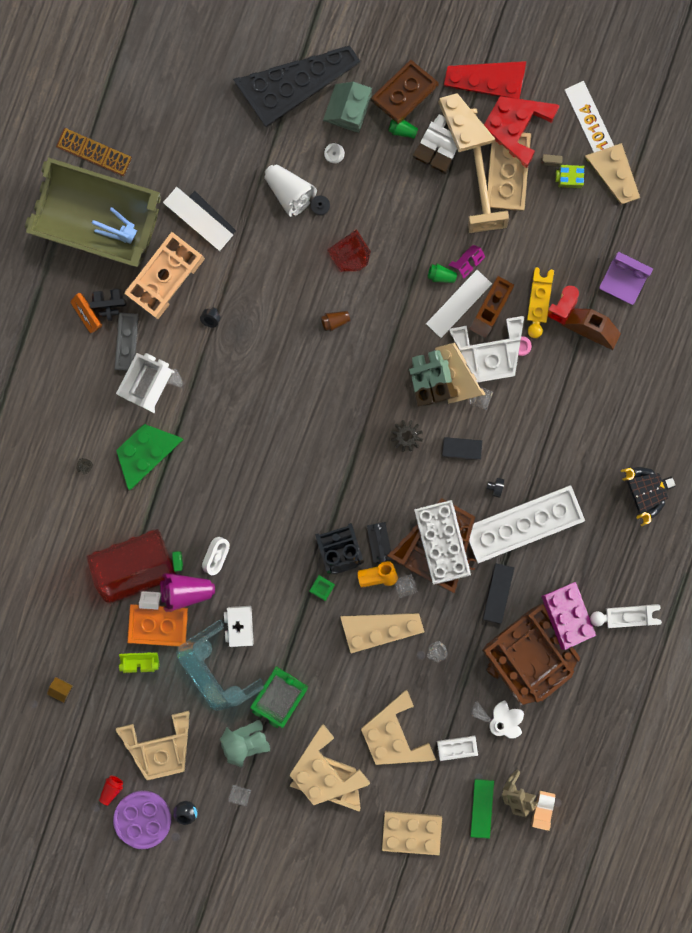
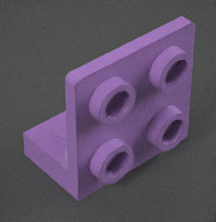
[599,252,653,305]

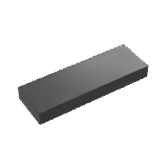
[115,312,139,371]

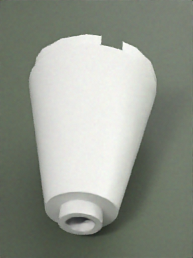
[265,165,317,217]

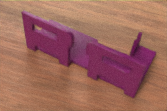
[449,245,485,279]

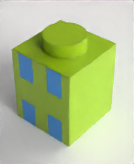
[555,165,584,188]

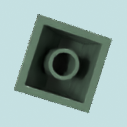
[323,82,372,133]

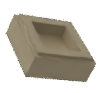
[541,154,563,167]

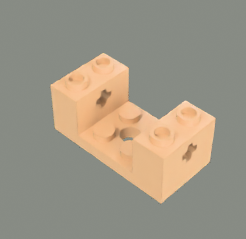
[125,232,205,319]

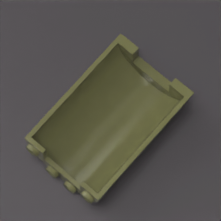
[25,158,161,267]

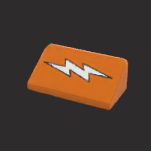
[71,293,102,333]

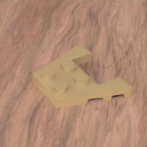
[361,690,436,765]
[116,711,190,780]
[290,724,370,805]

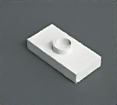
[437,736,478,761]

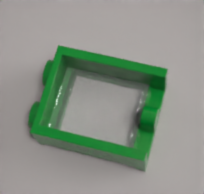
[250,666,308,728]

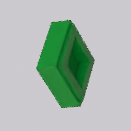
[172,551,183,571]
[309,575,335,601]

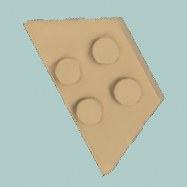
[290,757,360,811]

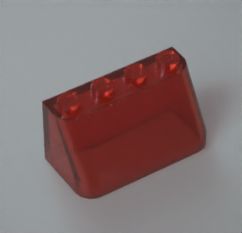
[87,529,176,603]

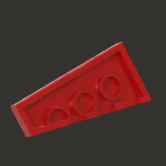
[444,61,526,99]

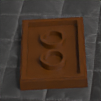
[371,60,439,124]

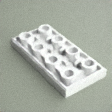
[414,500,471,585]

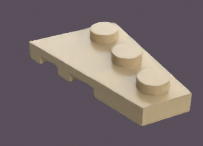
[438,94,495,152]
[585,143,640,205]
[435,343,486,404]

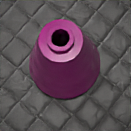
[160,573,215,612]

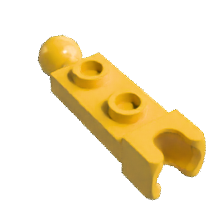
[527,267,554,338]

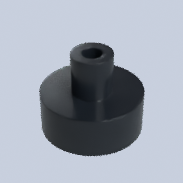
[311,195,330,216]
[200,307,221,328]
[486,478,504,498]

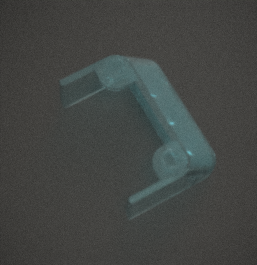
[176,619,264,711]

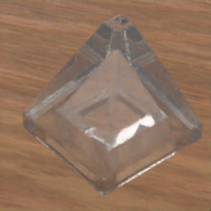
[469,387,493,410]
[471,701,491,722]

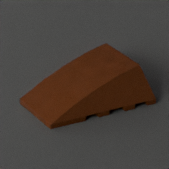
[387,498,475,594]

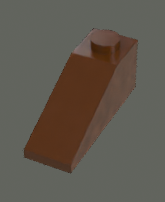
[469,276,514,338]

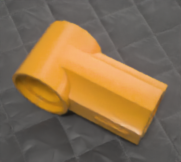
[358,561,398,588]

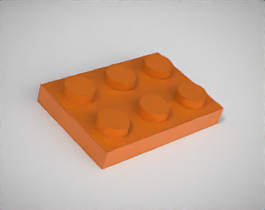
[128,604,188,647]

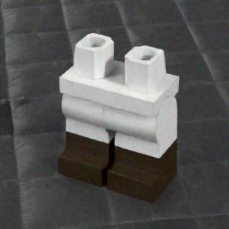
[413,114,457,174]

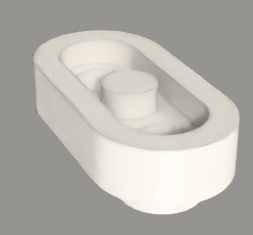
[202,537,229,575]

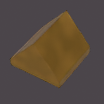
[47,677,73,703]

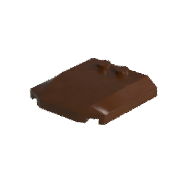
[482,604,580,705]

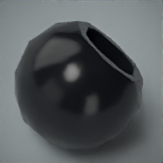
[173,801,197,825]

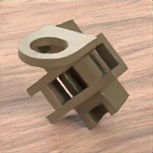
[502,770,538,817]

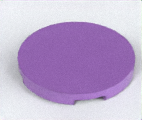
[113,791,171,849]

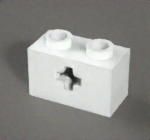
[224,606,254,647]

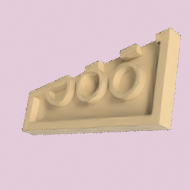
[340,613,424,653]

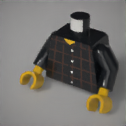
[621,467,675,526]

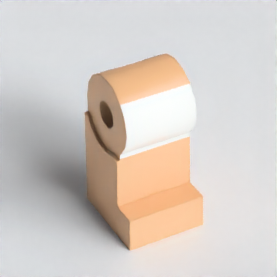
[531,791,555,831]

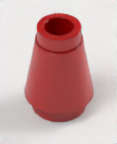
[99,775,123,805]

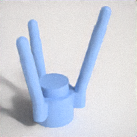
[92,207,137,244]

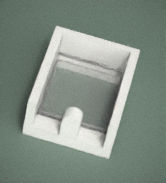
[116,353,174,413]

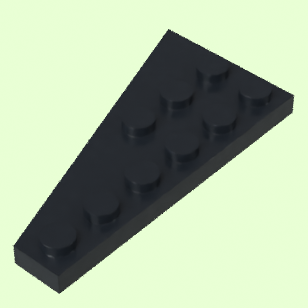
[233,45,360,127]

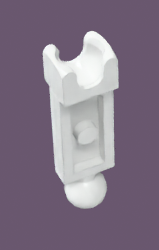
[590,604,662,628]

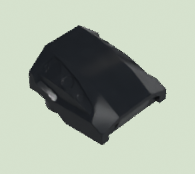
[315,523,364,574]

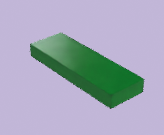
[470,779,494,839]

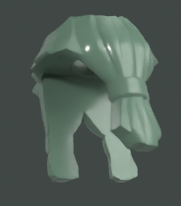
[220,720,270,767]

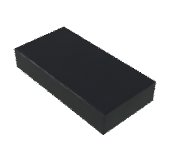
[442,437,483,460]

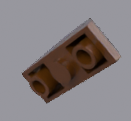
[561,308,621,350]

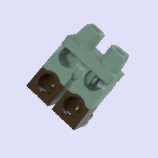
[409,350,458,407]

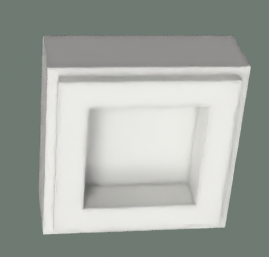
[139,591,161,610]

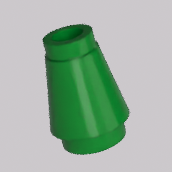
[388,119,418,139]
[428,263,457,283]

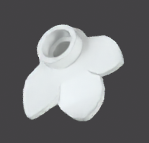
[489,701,524,738]

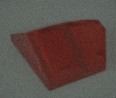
[327,229,371,272]

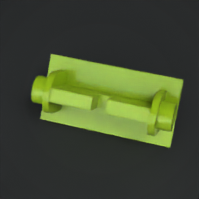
[119,652,160,673]

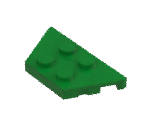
[116,424,184,490]

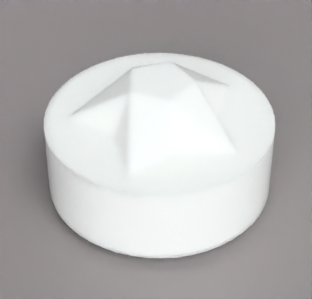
[324,143,345,163]

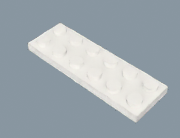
[469,485,585,563]

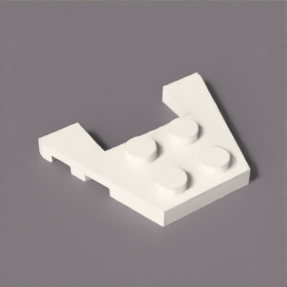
[449,316,524,383]

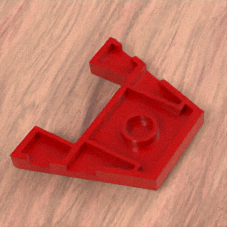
[484,96,559,168]

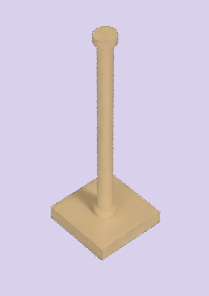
[468,109,509,233]

